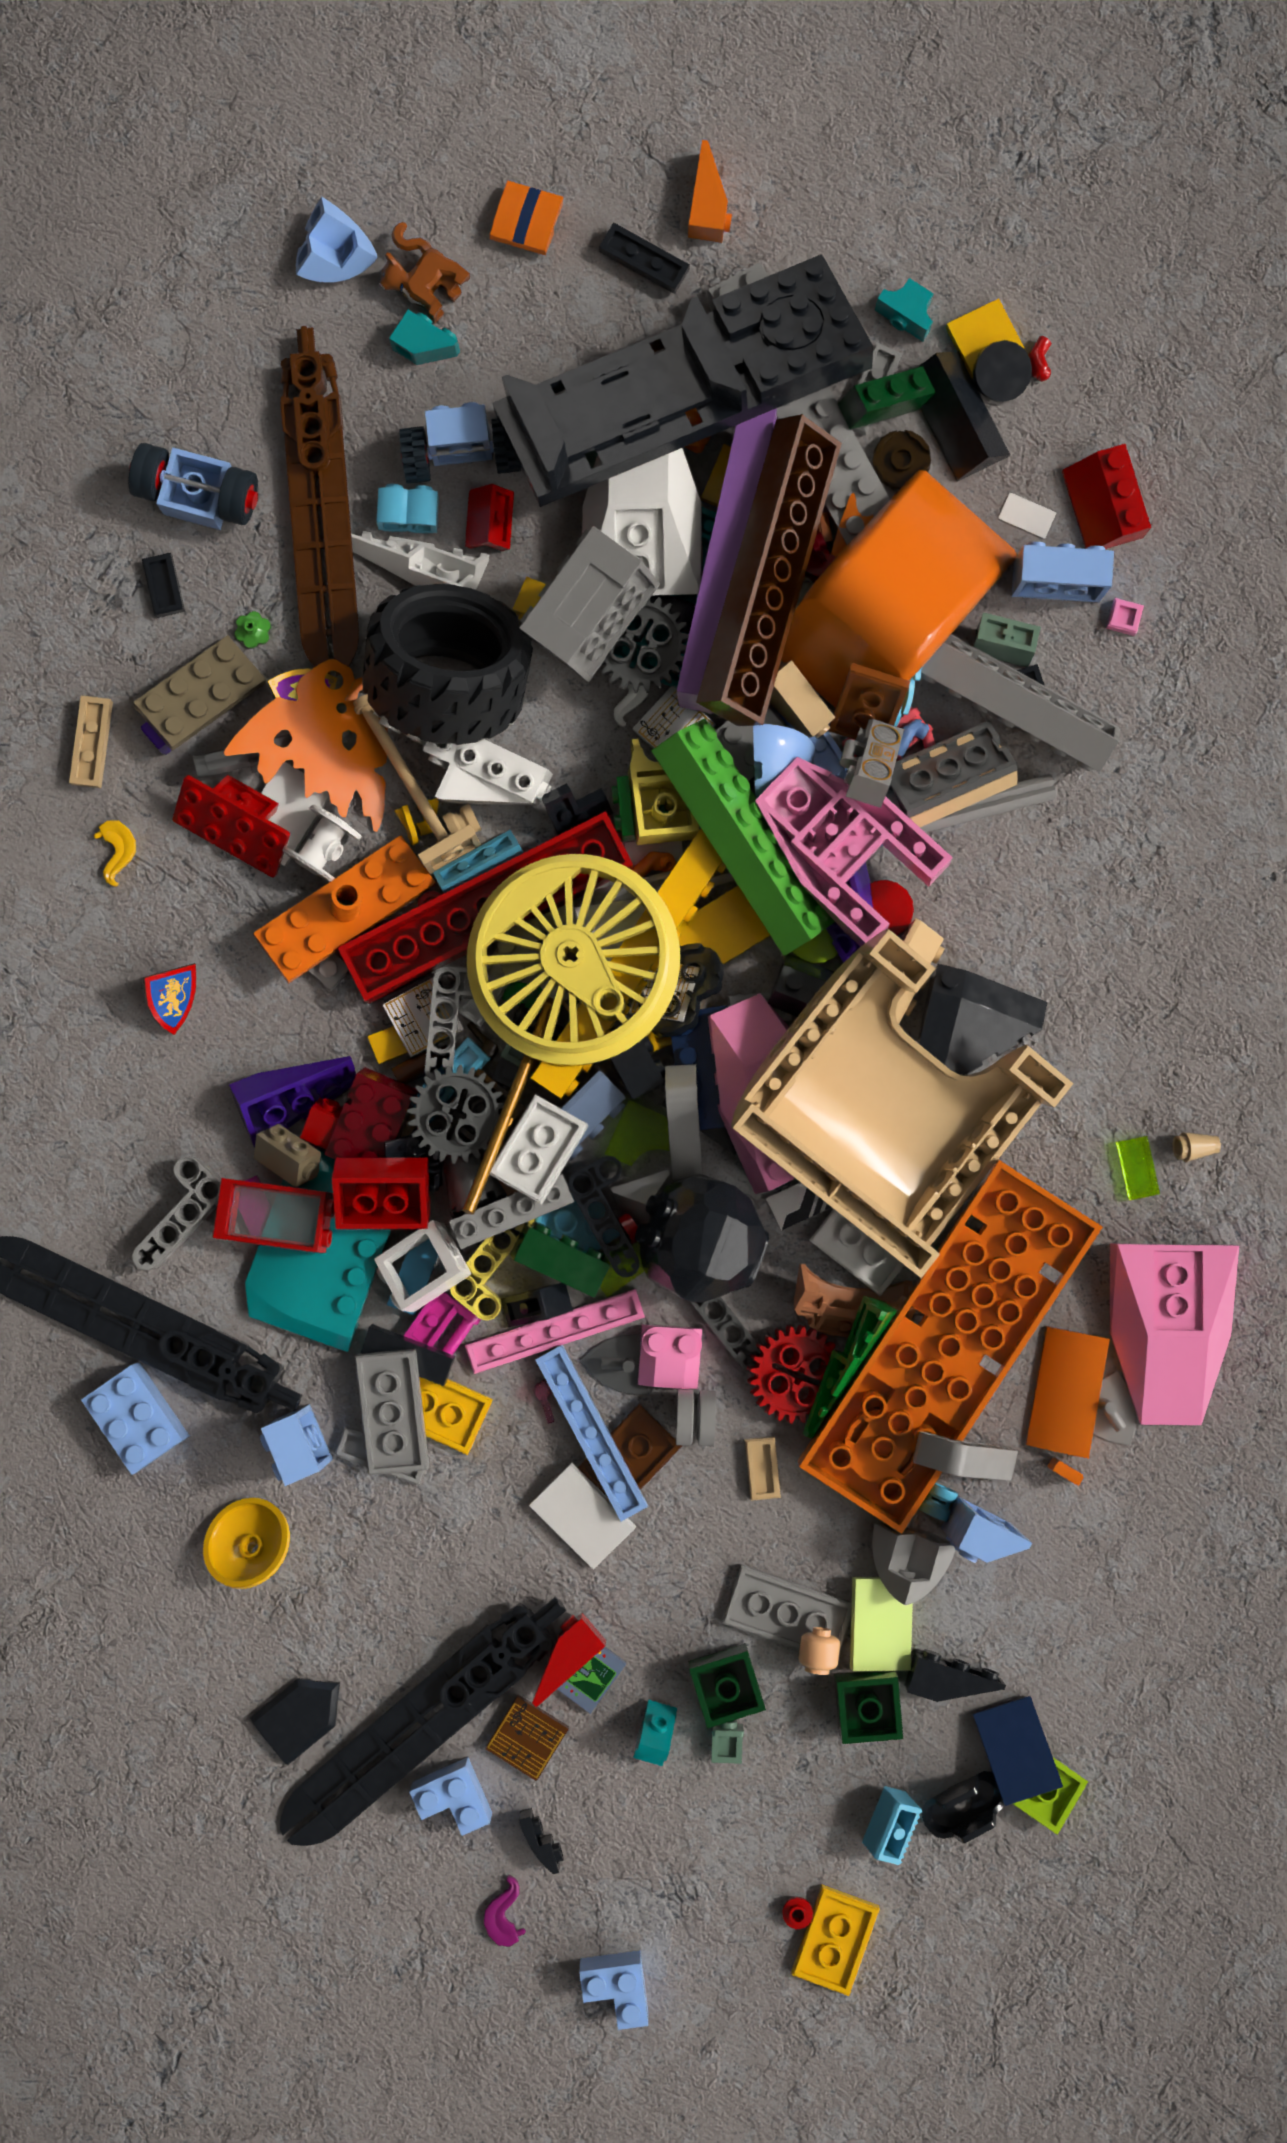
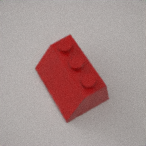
[1062,444,1152,549]

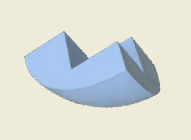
[296,197,378,283]
[753,724,815,798]

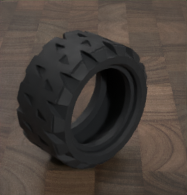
[362,584,533,745]

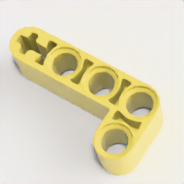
[450,1219,535,1320]

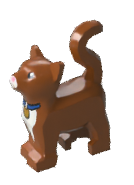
[379,222,470,324]

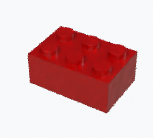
[332,1158,430,1229]

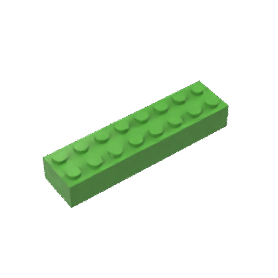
[651,718,835,956]

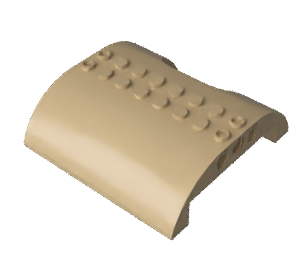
[731,929,1074,1278]

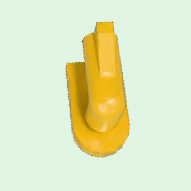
[394,798,439,845]

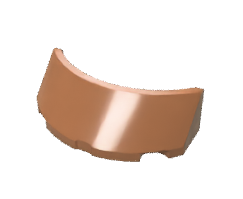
[794,1263,916,1338]

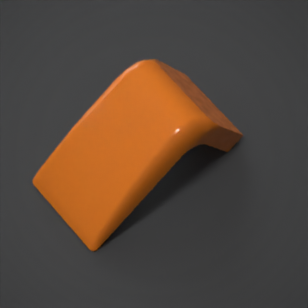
[781,470,1017,708]

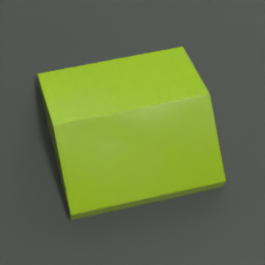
[1013,1757,1088,1835]

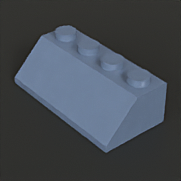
[561,1070,626,1161]

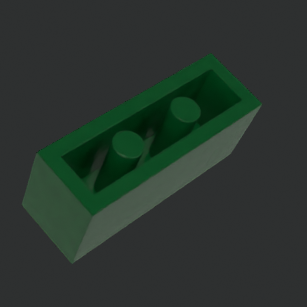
[837,366,936,430]
[510,1222,611,1298]

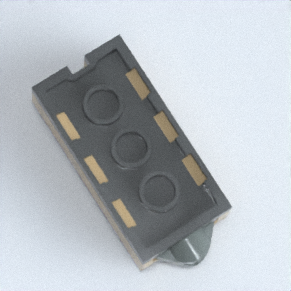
[886,721,1017,827]

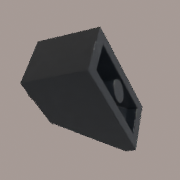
[501,1283,573,1328]

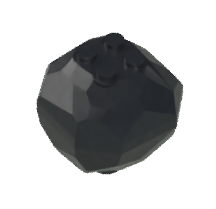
[635,1174,769,1303]

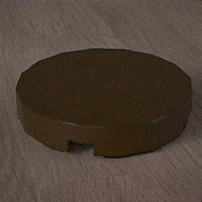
[872,430,931,490]

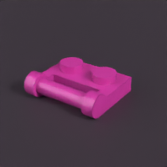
[404,1292,481,1355]

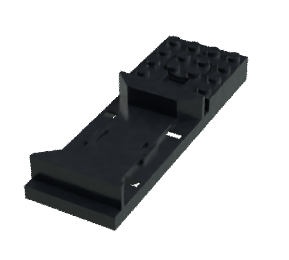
[493,254,873,507]

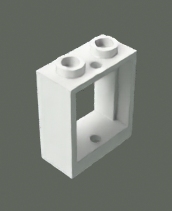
[374,1220,472,1313]

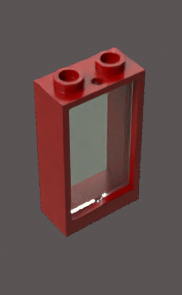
[213,1178,335,1253]

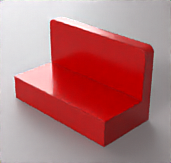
[465,484,514,551]

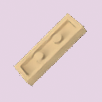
[69,696,113,789]

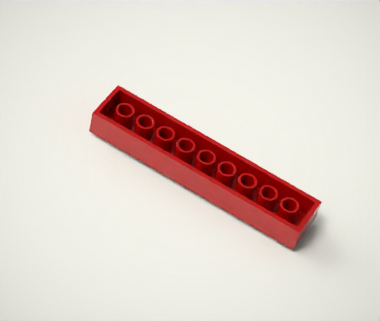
[338,811,633,1004]

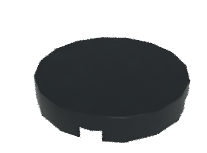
[972,340,1032,402]

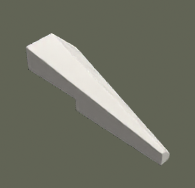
[351,531,489,590]

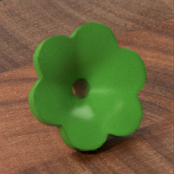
[234,611,271,649]

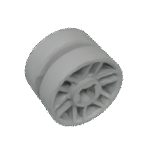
[676,1389,716,1447]

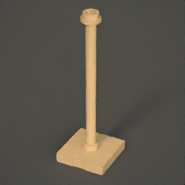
[353,694,481,876]

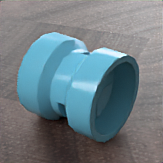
[919,1483,958,1522]

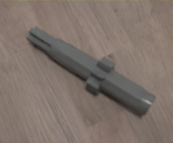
[193,734,344,778]

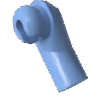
[898,719,929,757]

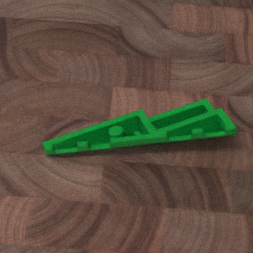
[803,1296,898,1438]

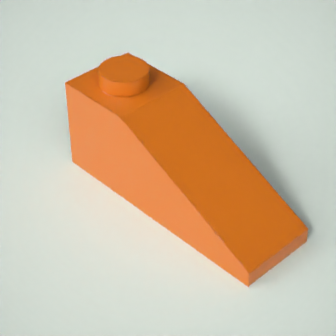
[688,140,732,243]

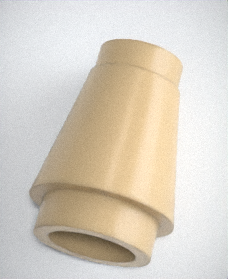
[1173,1132,1221,1162]

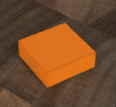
[1047,1457,1084,1486]

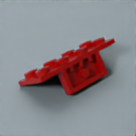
[172,775,290,878]

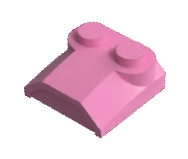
[638,1324,702,1389]

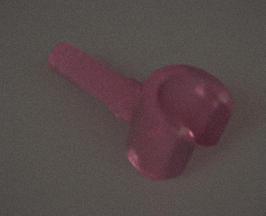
[534,1379,555,1424]

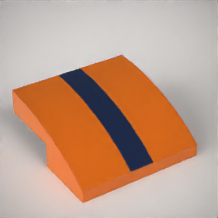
[490,181,563,256]

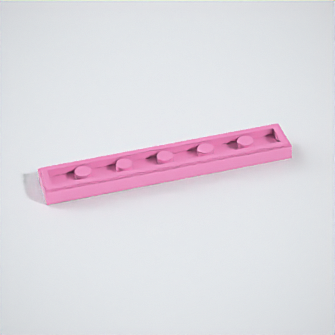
[465,1289,645,1374]

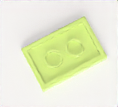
[850,1577,913,1671]

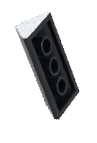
[917,351,1010,482]

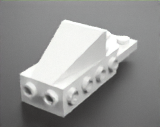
[373,711,553,806]

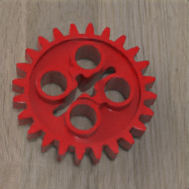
[747,1325,836,1424]

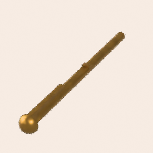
[462,997,561,1215]

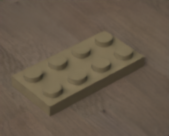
[133,635,266,751]

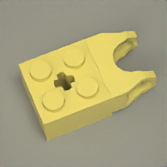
[628,739,699,845]

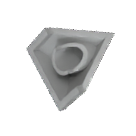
[611,1170,672,1225]

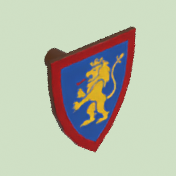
[143,963,196,1035]

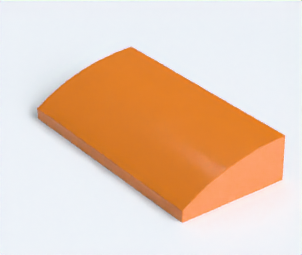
[1026,1326,1110,1459]

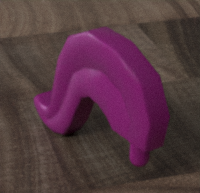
[484,1875,526,1947]

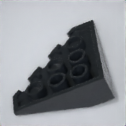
[917,964,1047,1075]

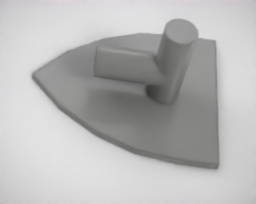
[1093,1370,1135,1445]

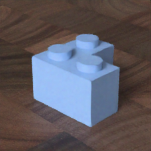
[409,1757,492,1836]
[579,1950,648,2030]

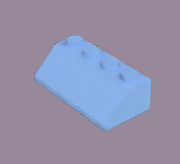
[941,1496,1032,1563]

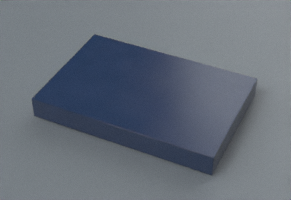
[973,1696,1063,1806]

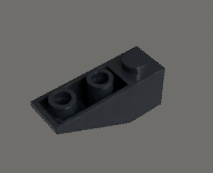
[904,1649,1006,1702]

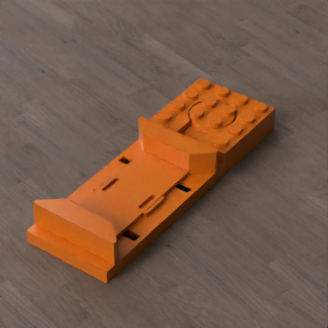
[798,1160,1103,1534]

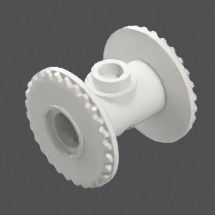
[282,804,361,882]

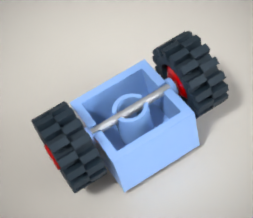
[399,402,521,484]

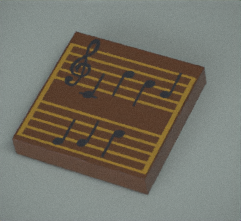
[485,1694,569,1781]

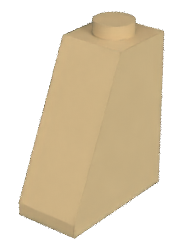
[769,660,835,739]

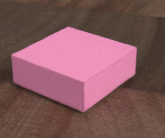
[1106,598,1144,636]

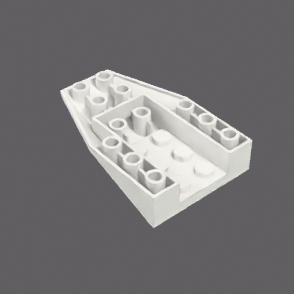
[582,448,703,596]

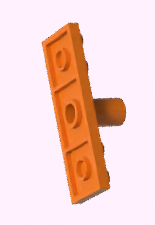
[253,835,436,984]

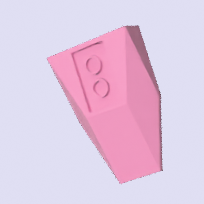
[1110,1243,1239,1425]

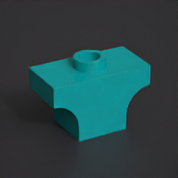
[875,278,934,342]
[633,1700,677,1766]

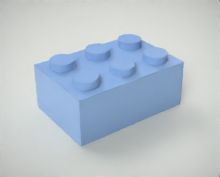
[1012,542,1114,603]
[81,1362,190,1475]
[260,1404,333,1486]

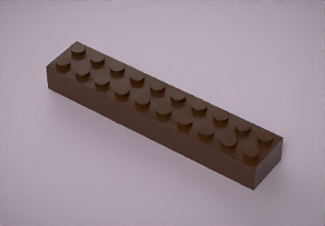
[696,414,842,726]

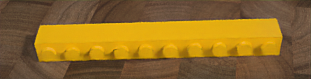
[531,829,727,1100]

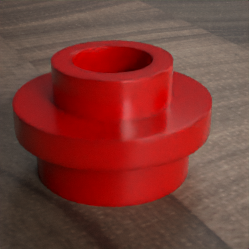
[782,1897,813,1929]

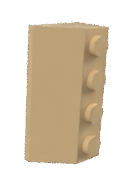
[896,918,945,1029]

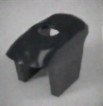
[922,1771,1004,1844]

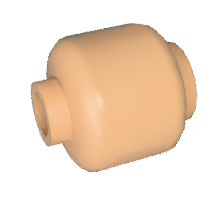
[798,1627,840,1675]

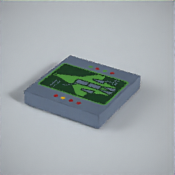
[557,1647,626,1714]

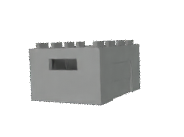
[520,526,660,682]

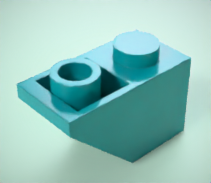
[389,309,460,365]

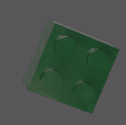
[688,1643,766,1729]
[834,1671,904,1744]

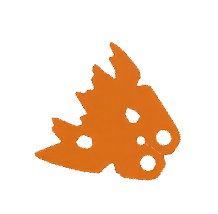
[224,659,388,832]

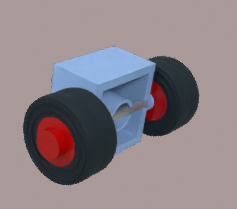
[128,443,258,530]

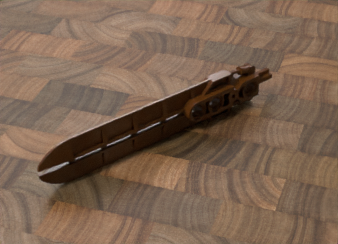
[280,326,359,676]

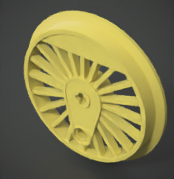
[467,854,680,1065]

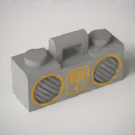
[840,719,904,808]

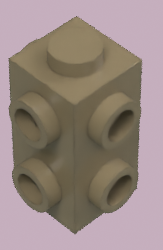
[254,1124,321,1187]

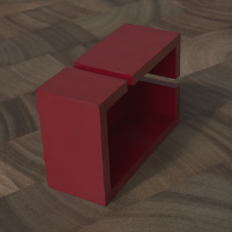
[324,1067,419,1160]

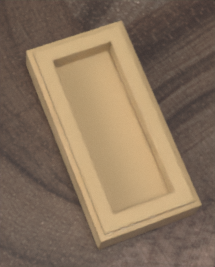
[744,1436,781,1501]

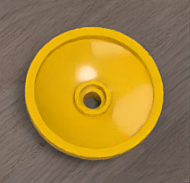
[203,1498,290,1589]

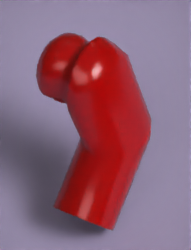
[1028,336,1052,382]

